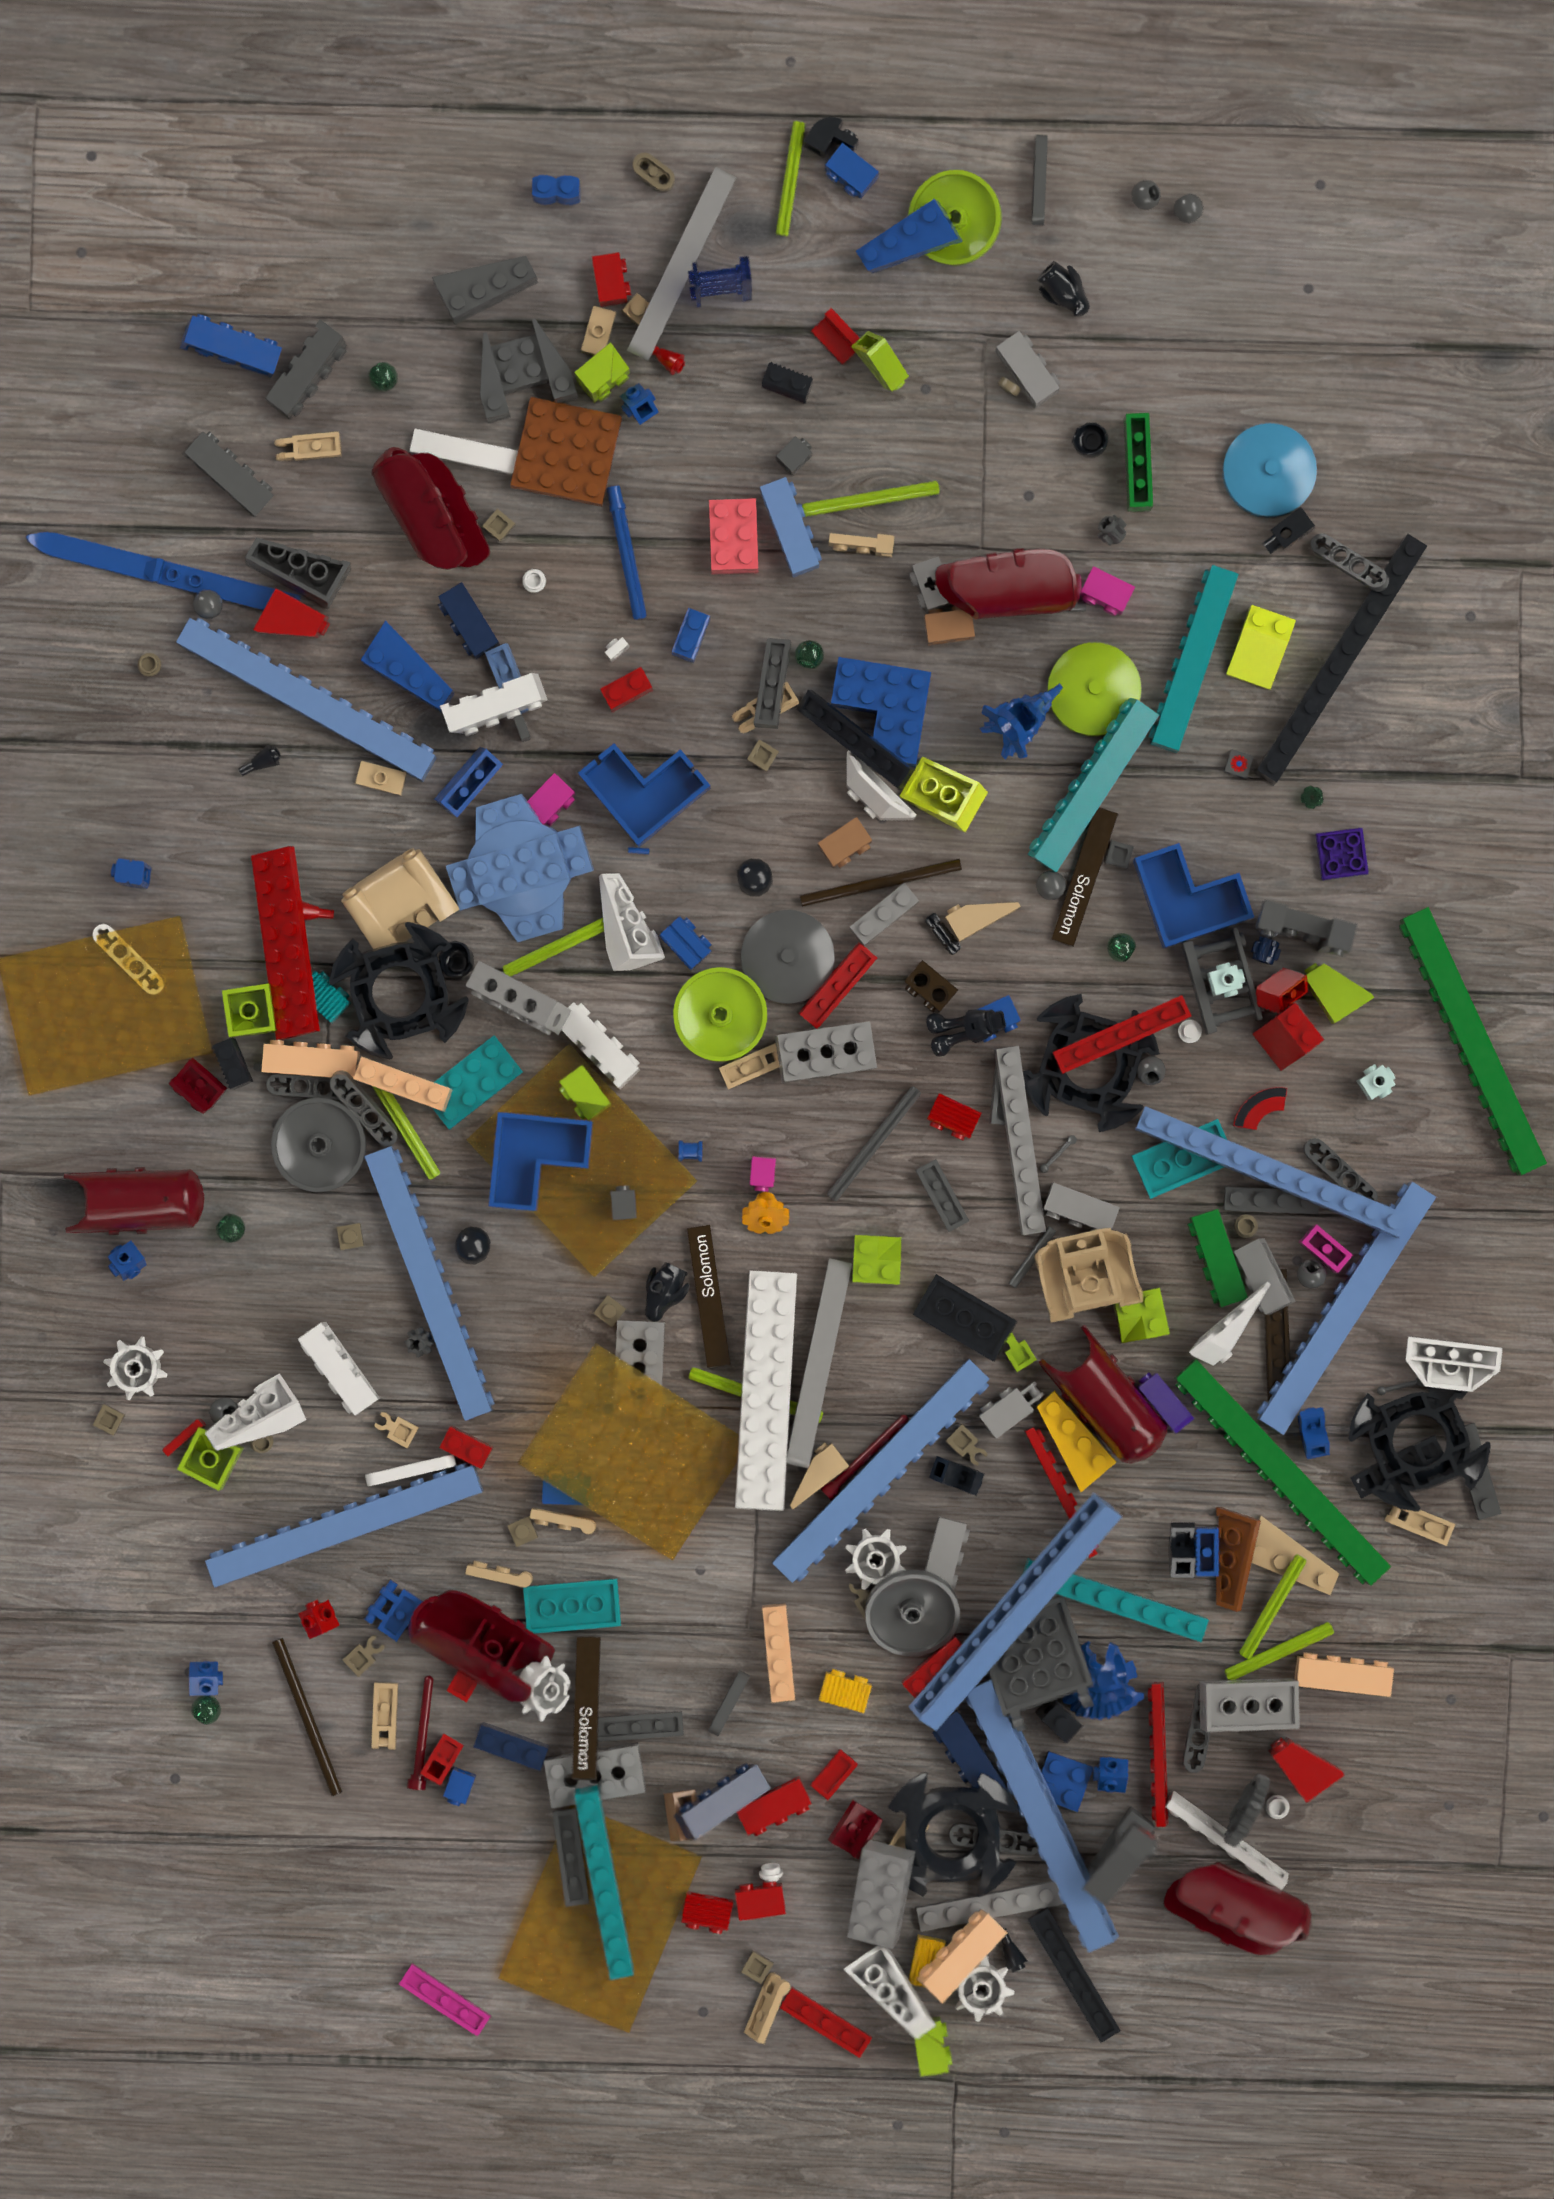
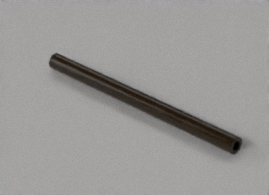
[800,859,962,907]
[272,1638,342,1797]

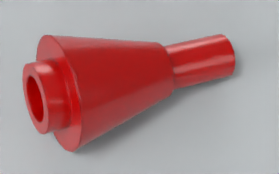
[652,346,686,375]
[302,901,334,921]

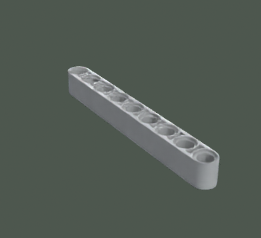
[627,167,737,361]
[786,1258,852,1468]

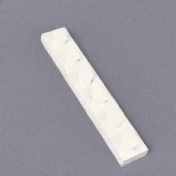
[1166,1791,1289,1890]

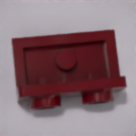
[169,1057,228,1114]
[828,1800,883,1860]

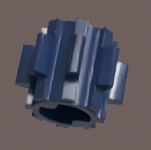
[1251,936,1281,965]

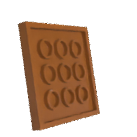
[510,397,622,507]

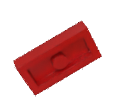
[812,308,860,364]

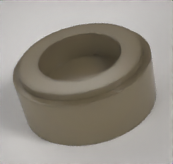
[998,377,1021,396]

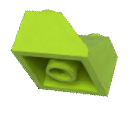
[574,342,630,403]
[222,983,276,1037]
[559,1065,612,1121]
[852,1235,901,1285]
[1113,1288,1170,1343]
[177,1427,244,1491]
[914,2016,952,2076]

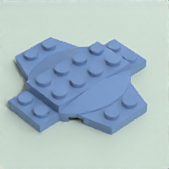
[446,794,594,942]

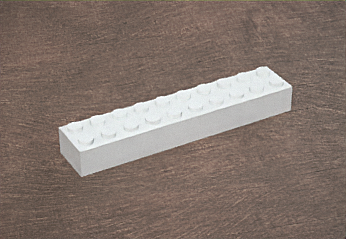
[735,1271,797,1511]

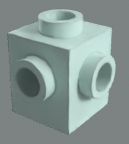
[1207,962,1245,998]
[1356,1064,1396,1100]

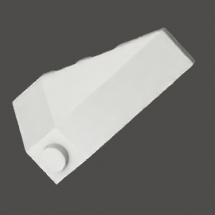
[599,873,665,971]
[1189,1281,1271,1366]
[206,1373,306,1450]

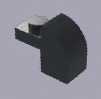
[804,117,858,158]
[929,1456,984,1496]
[1168,1522,1196,1578]

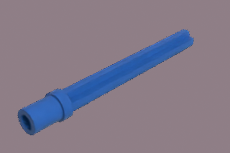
[606,485,647,620]

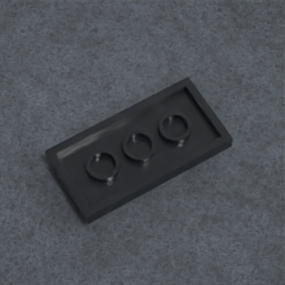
[913,1274,1018,1362]

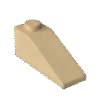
[945,902,1021,942]
[790,1443,849,1509]

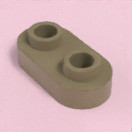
[633,153,675,192]

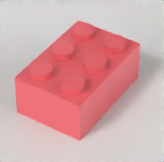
[709,498,758,574]

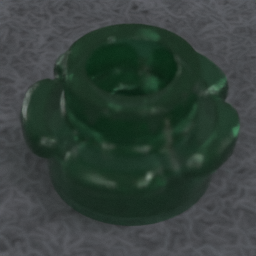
[1301,786,1324,809]

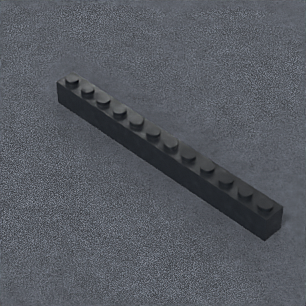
[1254,534,1427,785]

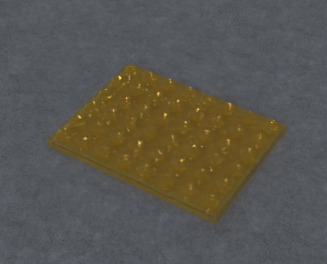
[0,916,213,1096]
[466,1044,697,1277]
[517,1343,739,1560]
[498,1804,702,2033]

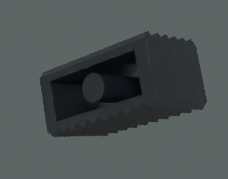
[762,362,813,404]
[212,1037,254,1090]

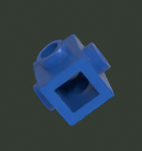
[620,383,659,425]
[108,1241,147,1281]
[189,1661,223,1696]
[1093,1757,1128,1793]

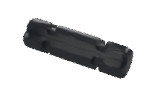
[925,913,962,955]

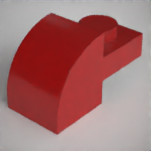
[420,1734,464,1786]

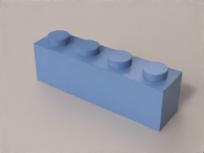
[760,477,822,577]

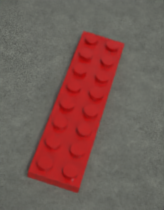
[251,846,320,1040]

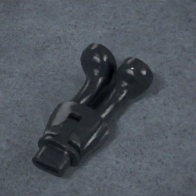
[926,1009,1006,1057]

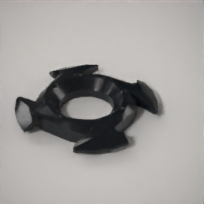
[329,922,469,1060]
[1023,993,1160,1132]
[1348,1386,1491,1512]
[888,1772,1017,1897]

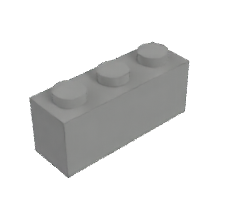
[995,331,1060,408]
[849,883,919,946]
[1043,1183,1120,1231]
[1234,1238,1296,1315]
[925,1516,970,1589]

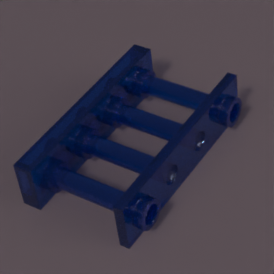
[688,256,752,307]

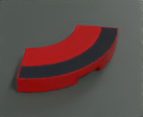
[1233,1087,1288,1130]

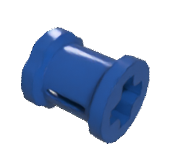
[679,1140,703,1162]

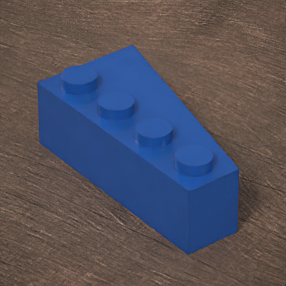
[856,199,963,273]
[180,314,282,377]
[361,620,455,713]

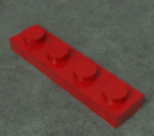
[798,942,877,1029]
[779,1987,872,2058]

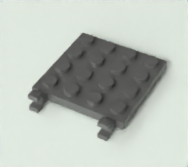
[975,1596,1094,1732]

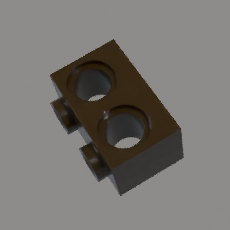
[904,960,958,1013]

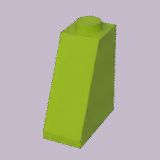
[851,331,909,392]
[1304,963,1374,1024]

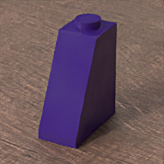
[1137,1372,1194,1433]

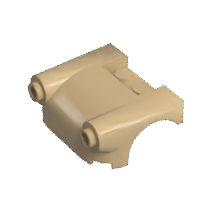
[341,848,459,949]
[1034,1228,1143,1323]

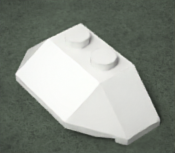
[847,750,917,820]
[1405,1337,1502,1392]

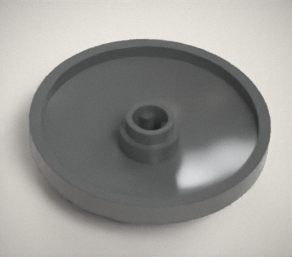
[741,910,835,1004]
[271,1098,366,1192]
[865,1570,960,1656]

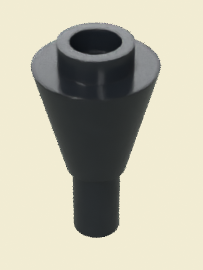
[238,744,281,776]
[1001,1928,1028,1973]

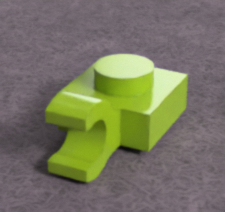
[1004,1333,1037,1372]

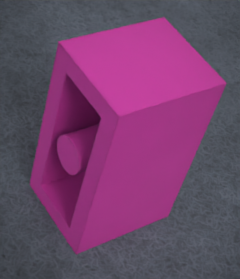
[1080,566,1135,616]
[528,773,576,827]
[750,1157,776,1192]
[1298,1225,1353,1273]

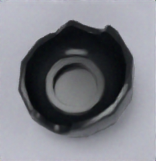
[1072,423,1108,458]
[737,858,773,896]
[439,941,474,979]
[455,1226,491,1265]

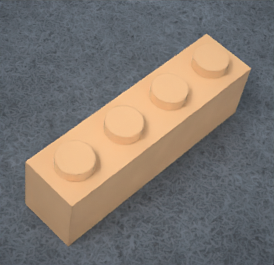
[261,1040,360,1080]
[353,1057,453,1112]
[762,1603,795,1703]
[1294,1652,1394,1697]
[917,1909,1007,2003]

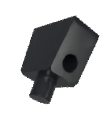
[1262,507,1315,554]
[1035,1700,1084,1743]

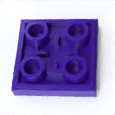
[1315,827,1369,881]

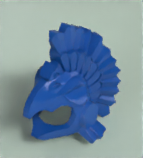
[980,683,1063,760]
[1063,1641,1144,1720]

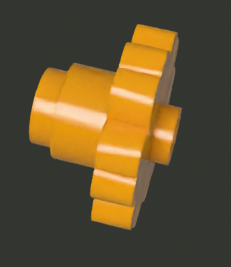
[742,1192,789,1234]

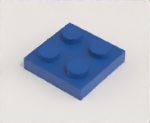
[1041,1751,1093,1812]

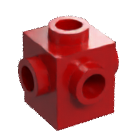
[298,1599,340,1639]

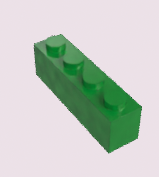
[1124,413,1153,512]
[1187,1209,1248,1307]

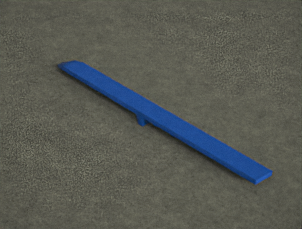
[25,532,301,610]

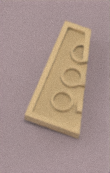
[1252,1515,1339,1595]

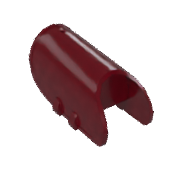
[371,447,490,570]
[935,548,1082,620]
[64,1167,205,1235]
[1039,1325,1168,1463]
[408,1590,555,1702]
[1163,1862,1312,1955]

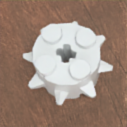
[103,1336,167,1400]
[845,1529,907,1590]
[519,1656,571,1721]
[955,1956,1014,2022]

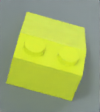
[1226,605,1296,690]
[899,757,988,832]

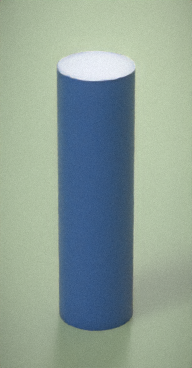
[628,847,650,854]

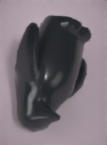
[1037,261,1090,316]
[645,1262,689,1322]

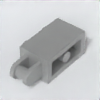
[978,1381,1044,1439]

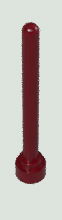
[820,1415,908,1501]
[407,1675,434,1790]

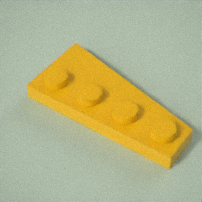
[1037,1390,1117,1492]

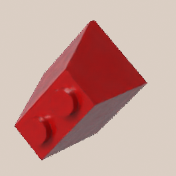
[253,588,330,638]
[1252,1002,1325,1071]
[1268,1737,1345,1803]

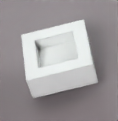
[605,637,629,663]

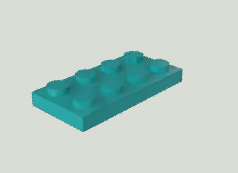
[432,1035,523,1130]
[1131,1119,1227,1199]
[523,1578,621,1634]

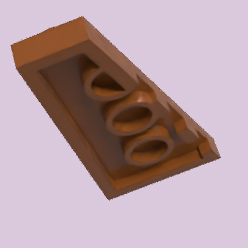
[1216,1507,1261,1612]

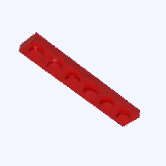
[1053,995,1191,1074]
[1024,1426,1099,1558]
[1148,1682,1169,1827]

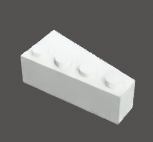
[440,673,547,736]
[562,1002,640,1089]
[298,1322,380,1415]
[844,1945,936,2039]

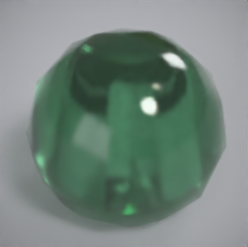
[368,362,398,392]
[795,640,824,669]
[1107,933,1136,962]
[216,1214,245,1243]
[191,1696,221,1725]

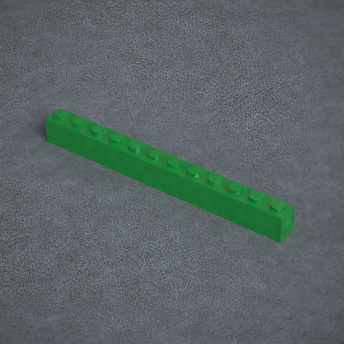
[1399,907,1547,1176]
[1174,1359,1392,1586]

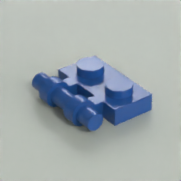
[364,1579,423,1642]

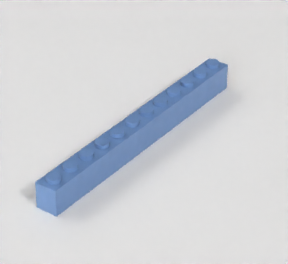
[176,618,437,782]
[1135,1106,1409,1238]
[365,1146,495,1421]
[1257,1182,1436,1435]
[772,1359,989,1583]
[205,1462,484,1588]
[909,1493,1122,1731]
[966,1679,1119,1952]

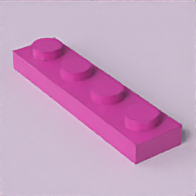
[399,1963,491,2037]

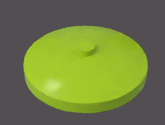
[908,170,1002,266]
[1047,642,1141,737]
[673,967,767,1062]

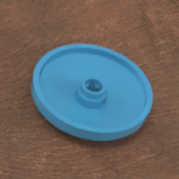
[1223,423,1317,518]

